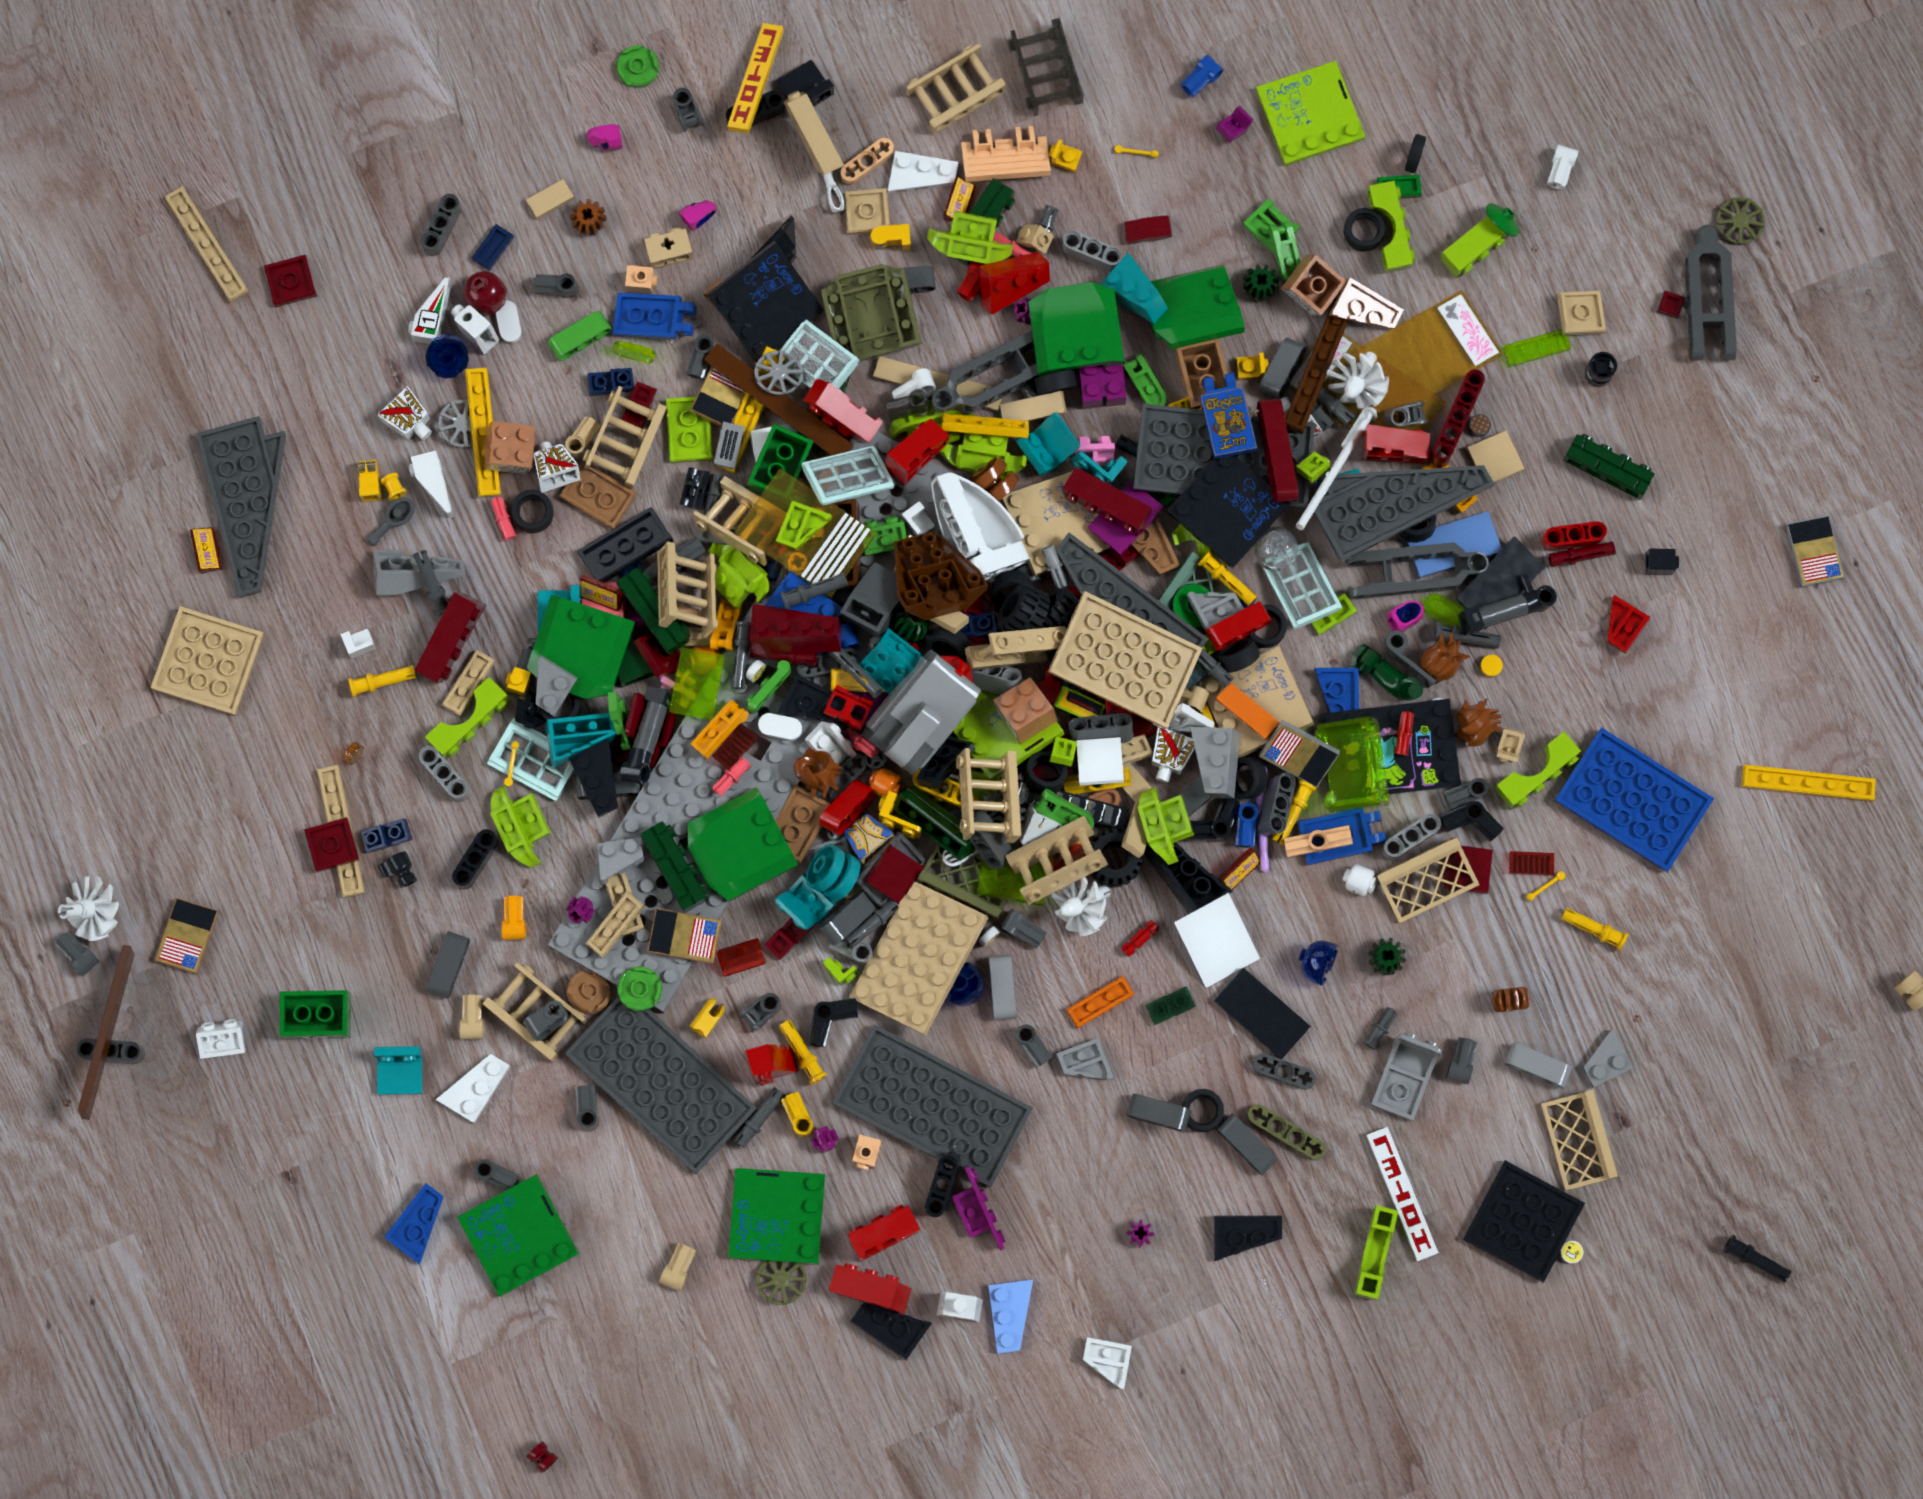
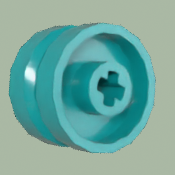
[806,844,861,901]

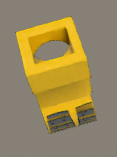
[870,224,911,251]
[358,459,382,502]

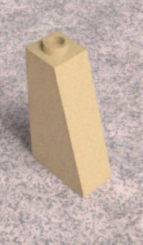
[784,91,844,175]

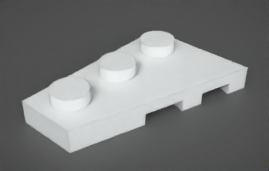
[436,1054,510,1124]

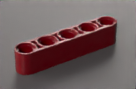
[1430,369,1485,468]
[1257,399,1299,503]

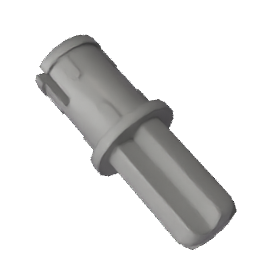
[1041,545,1068,589]

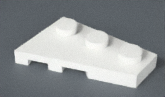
[888,151,958,194]

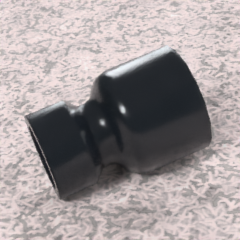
[378,851,417,888]

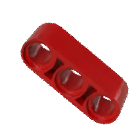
[1541,521,1607,551]
[1205,601,1272,651]
[819,779,876,836]

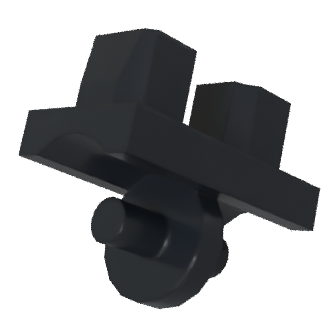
[680,467,710,510]

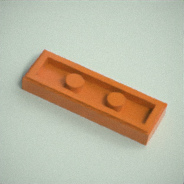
[1216,683,1280,741]
[1066,976,1135,1029]

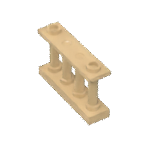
[906,44,1006,135]
[582,386,667,489]
[693,476,787,566]
[657,541,718,638]
[965,626,1066,670]
[956,748,1021,843]
[1005,815,1108,905]
[482,963,587,1063]

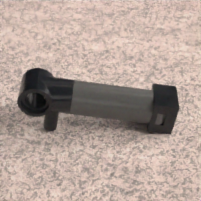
[1457,574,1557,636]
[620,686,676,785]

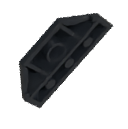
[751,216,796,264]

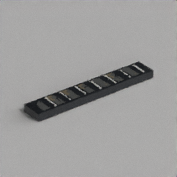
[997,776,1130,831]

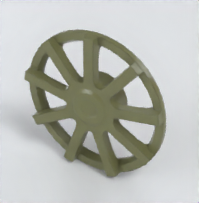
[1716,197,1765,244]
[756,1261,807,1305]

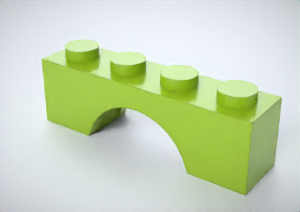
[1366,181,1415,273]
[425,677,509,760]
[1494,731,1581,809]
[1354,1205,1398,1301]

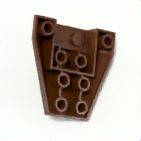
[894,531,988,620]

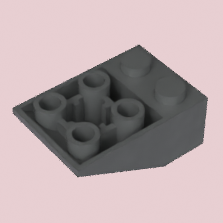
[840,562,901,639]

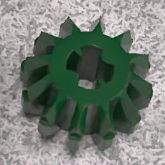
[1243,264,1279,301]
[890,608,929,644]
[1368,938,1406,976]

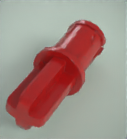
[1394,711,1414,756]

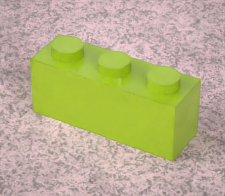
[1440,216,1507,278]

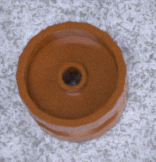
[968,456,1020,501]

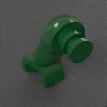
[1351,644,1423,701]

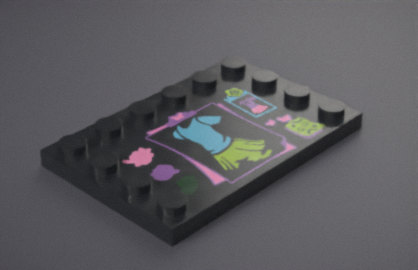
[1318,699,1461,802]

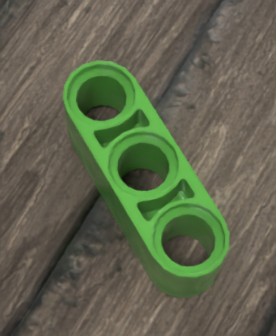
[547,311,612,361]

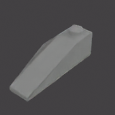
[373,550,465,596]

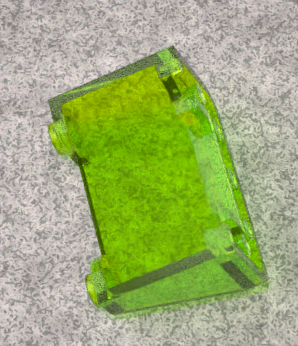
[1315,716,1389,813]

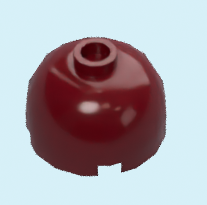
[463,271,507,315]

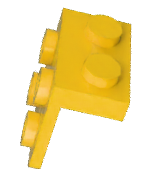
[878,791,922,840]

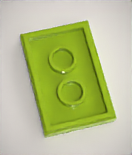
[666,396,714,463]

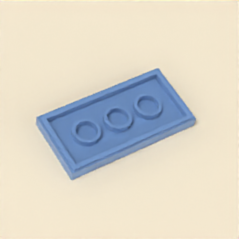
[1406,511,1502,579]

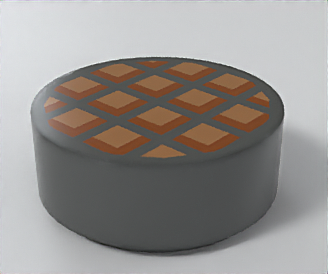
[1469,414,1491,437]

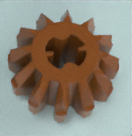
[570,199,607,236]
[1491,987,1530,1012]

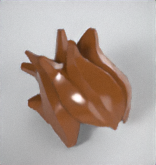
[1420,633,1470,684]
[1455,698,1503,747]
[793,746,842,798]

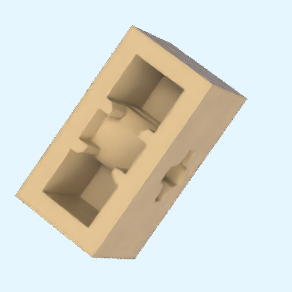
[644,228,693,269]

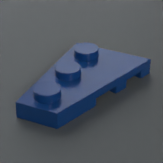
[1314,668,1359,713]
[384,1183,444,1264]

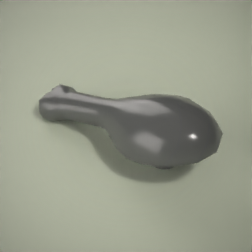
[367,497,415,546]

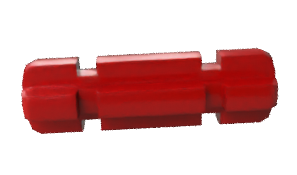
[1121,920,1159,957]

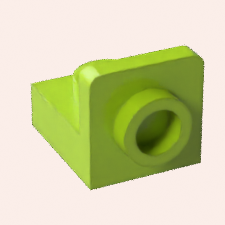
[1296,451,1331,483]
[1050,737,1077,767]
[822,957,857,985]

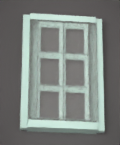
[781,320,860,389]
[801,446,894,506]
[1261,542,1342,629]
[487,718,575,801]

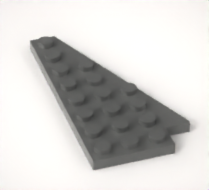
[196,416,286,598]
[1313,465,1494,563]
[1055,532,1208,648]

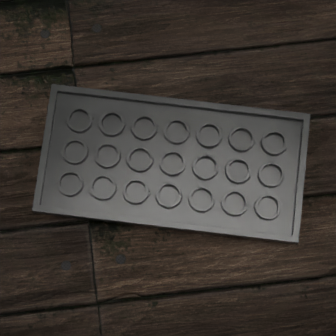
[1133,403,1316,510]
[565,996,757,1175]
[832,1024,1033,1188]

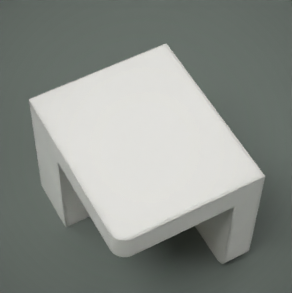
[902,501,934,536]
[341,629,376,659]

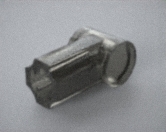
[886,389,932,421]

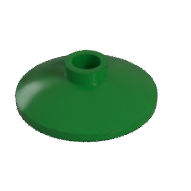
[1485,203,1520,237]
[1172,584,1210,628]

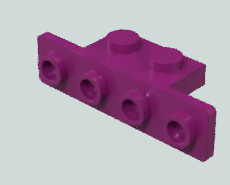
[952,1164,1006,1251]

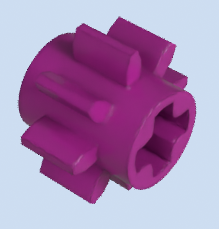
[1013,297,1032,325]
[565,896,595,924]
[810,1126,839,1153]
[1126,1219,1154,1248]

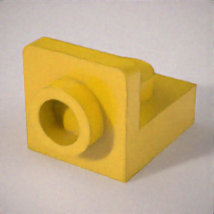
[1049,139,1083,173]
[1236,352,1269,380]

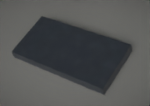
[577,507,674,586]
[1454,536,1545,629]
[1214,967,1311,1059]

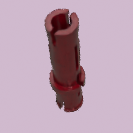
[1548,541,1616,567]
[750,647,817,666]

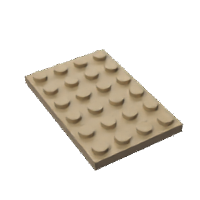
[1048,591,1202,729]
[849,882,989,1036]

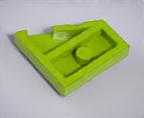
[776,501,832,550]

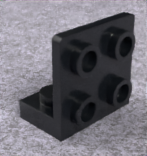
[776,60,834,107]

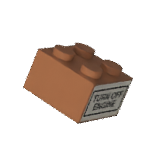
[1281,254,1347,316]
[484,421,535,474]
[993,677,1057,744]

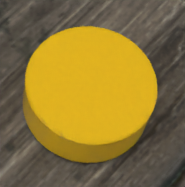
[1480,654,1503,677]

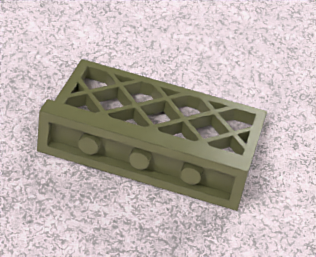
[917,844,1020,924]

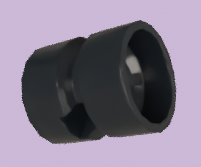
[1585,352,1617,387]

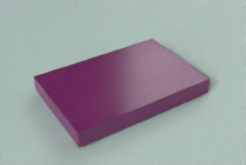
[1088,480,1164,556]

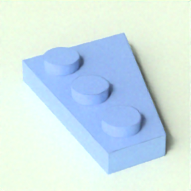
[988,1280,1033,1354]

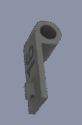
[1382,630,1436,688]

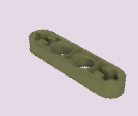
[1247,1104,1326,1160]

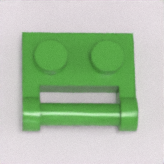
[1243,198,1300,254]

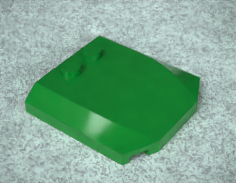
[1151,265,1245,350]
[1028,282,1125,377]
[527,595,636,699]
[688,787,798,902]

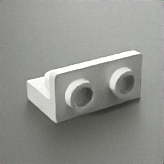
[805,721,857,765]
[196,1019,246,1059]

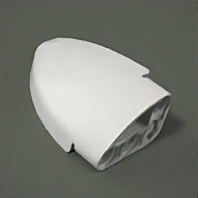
[931,473,1030,581]

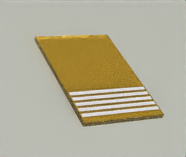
[735,469,877,598]

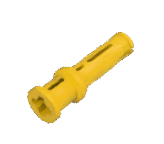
[1197,550,1257,606]
[348,665,417,697]
[1272,780,1316,846]
[1561,907,1629,951]
[779,1020,828,1085]

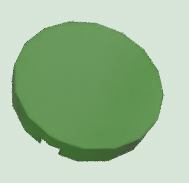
[616,45,659,88]
[617,966,662,1011]

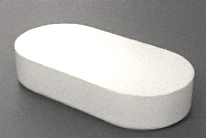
[496,300,522,344]
[758,713,802,741]

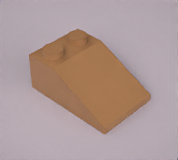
[1175,339,1228,409]

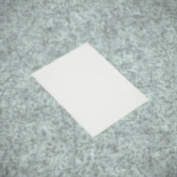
[1174,893,1260,988]

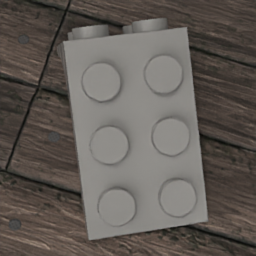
[1371,1032,1442,1121]

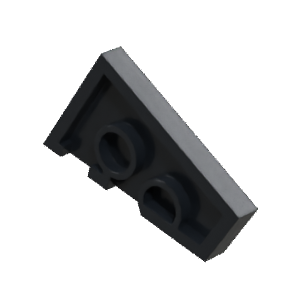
[777,674,856,724]
[916,736,975,790]
[569,739,618,818]
[1214,1215,1282,1261]
[850,1302,932,1361]

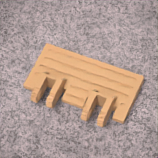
[961,126,1051,182]

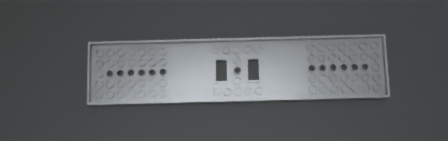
[548,431,951,1013]

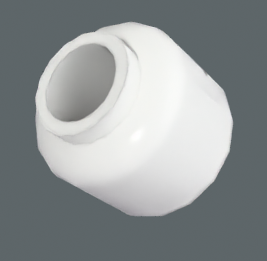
[1343,864,1377,896]

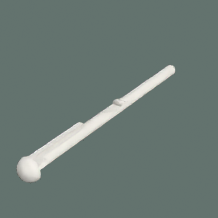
[1296,406,1378,530]

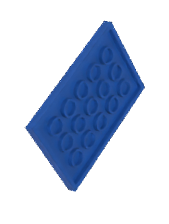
[1554,727,1714,873]

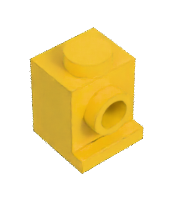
[505,667,534,696]

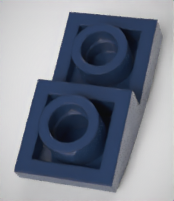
[587,368,634,396]
[960,611,998,639]
[360,818,412,853]

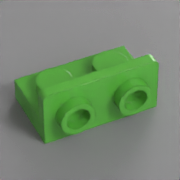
[860,515,907,555]

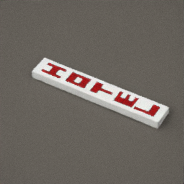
[1366,1127,1438,1261]

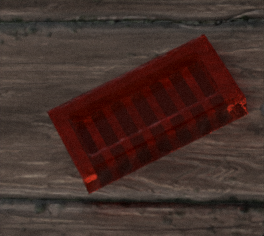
[712,723,758,770]
[1509,851,1554,876]

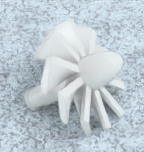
[1326,352,1389,408]
[58,876,119,941]
[1052,877,1110,936]

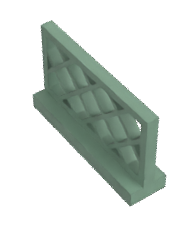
[1157,552,1229,632]

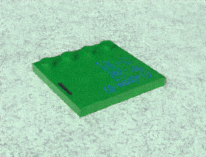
[728,1168,825,1265]
[457,1174,580,1297]

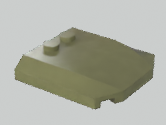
[821,264,922,364]

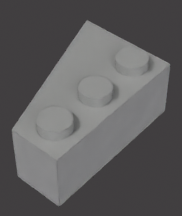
[1190,727,1240,799]

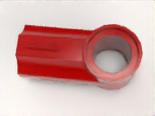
[956,261,986,302]

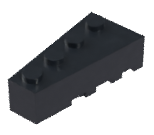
[1144,842,1233,915]

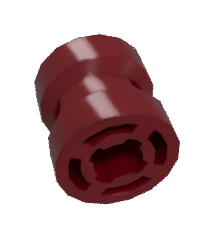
[526,1441,558,1473]

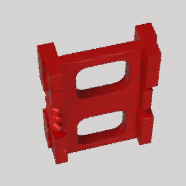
[823,685,873,731]

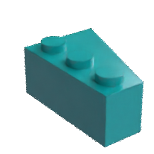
[1101,252,1168,324]
[546,713,616,769]

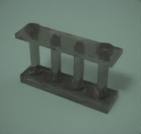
[1007,18,1084,116]

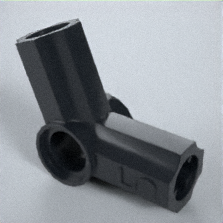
[1187,798,1241,842]
[1440,801,1504,842]
[806,998,858,1048]

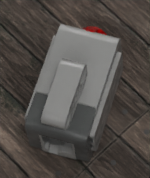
[862,649,981,775]

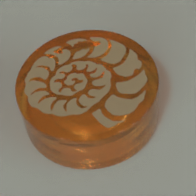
[344,742,364,765]

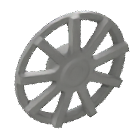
[754,350,804,395]
[438,399,473,448]

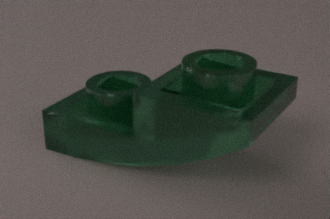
[1145,986,1197,1025]

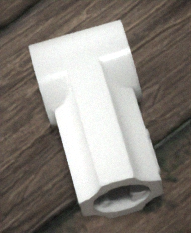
[1547,144,1579,190]
[892,368,936,407]

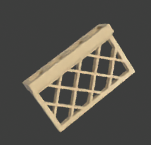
[1375,837,1479,923]
[1541,1089,1618,1191]

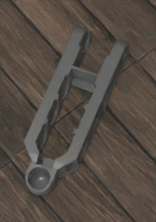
[1684,225,1737,361]
[931,330,1039,414]
[1345,542,1489,599]

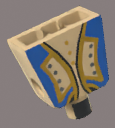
[844,814,894,866]

